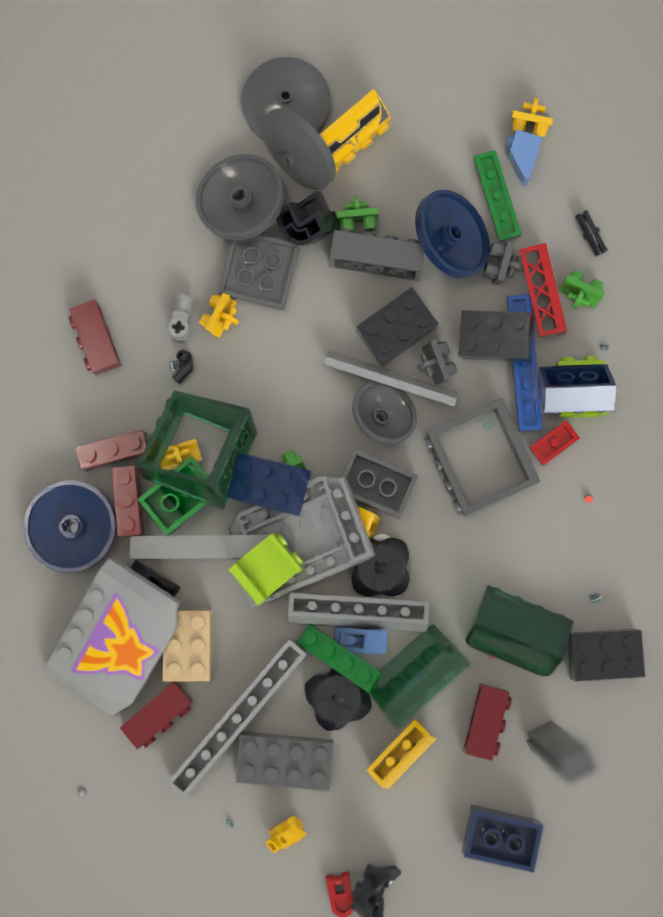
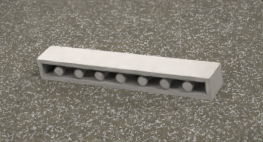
[166,638,307,799]

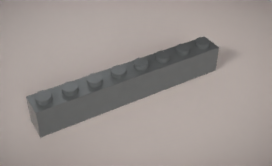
[526,721,598,784]

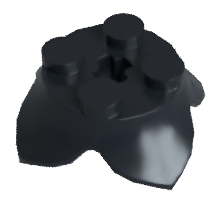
[351,538,409,596]
[304,668,372,731]
[350,864,401,917]

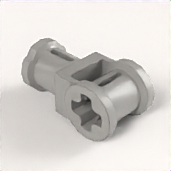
[168,294,195,342]

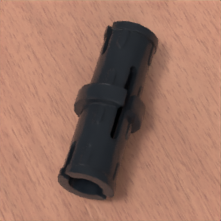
[575,210,608,257]

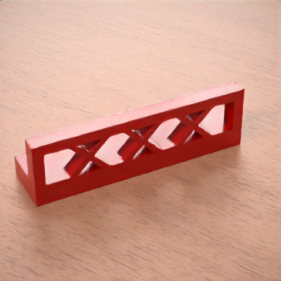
[519,243,567,338]

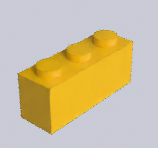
[366,719,437,789]

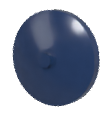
[415,190,490,279]
[23,480,117,573]

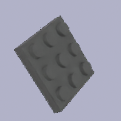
[218,234,301,311]

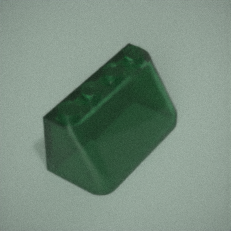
[465,585,574,676]

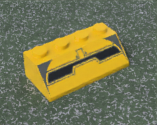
[320,89,391,174]

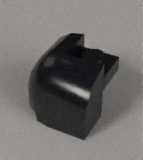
[276,191,338,246]

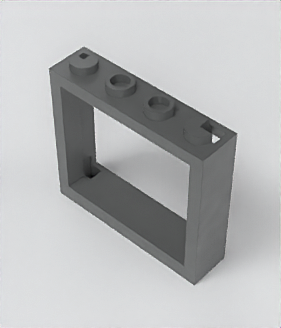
[424,398,541,516]

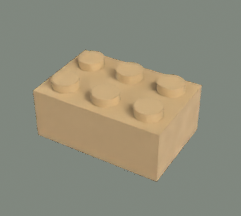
[163,610,213,682]

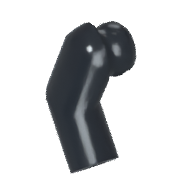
[172,350,194,384]

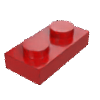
[529,420,580,466]

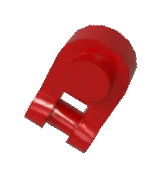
[326,871,354,917]

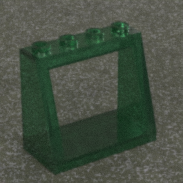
[137,390,257,509]
[370,624,471,729]

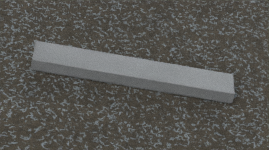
[324,351,458,406]
[130,535,269,560]

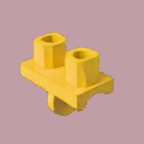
[511,97,553,137]
[199,293,239,339]
[156,439,203,473]
[265,816,307,853]

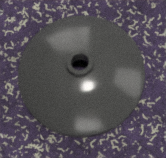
[352,381,417,445]

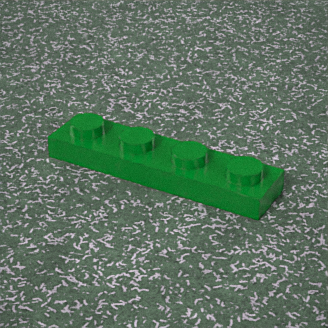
[473,150,521,243]
[296,624,383,694]

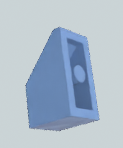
[506,129,543,186]
[334,627,387,654]

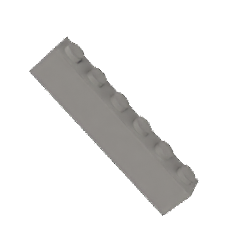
[288,593,429,632]

